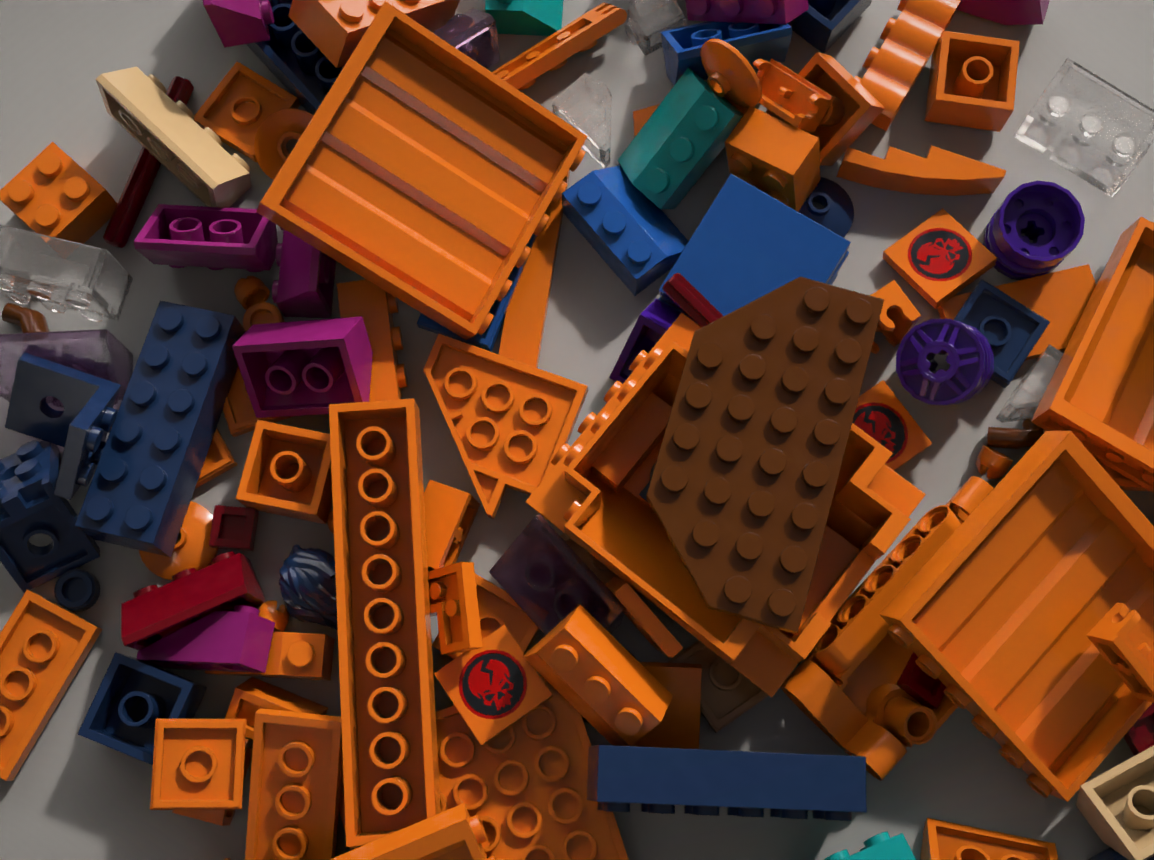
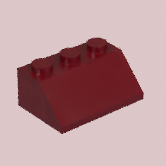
[121,551,266,650]

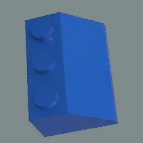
[661,21,792,85]
[562,165,689,296]

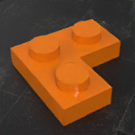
[428,562,483,655]

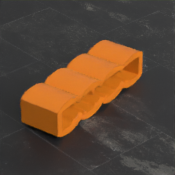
[855,0,961,131]

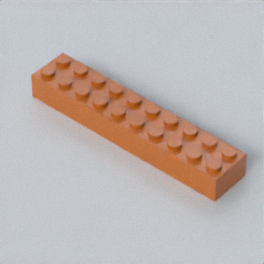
[329,398,441,847]

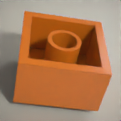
[925,31,1020,132]
[765,52,885,166]
[725,106,821,212]
[0,142,117,261]
[236,420,332,524]

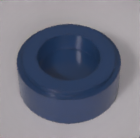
[54,569,100,612]

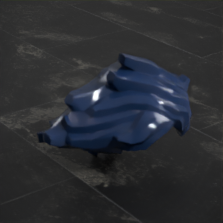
[278,544,338,631]

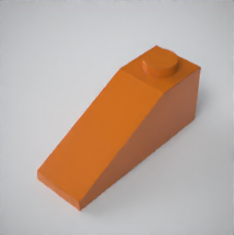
[205,632,335,681]

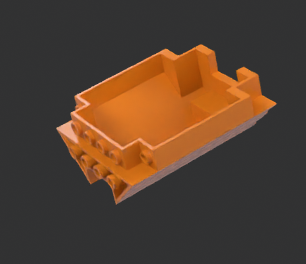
[525,313,926,698]

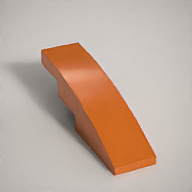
[836,145,1006,196]

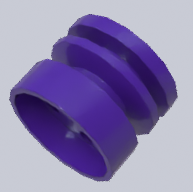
[983,180,1085,280]
[896,319,994,405]

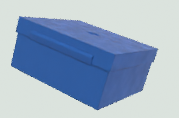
[658,174,851,318]

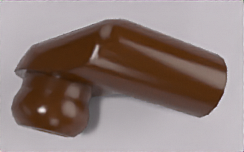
[2,303,50,351]
[987,418,1044,449]

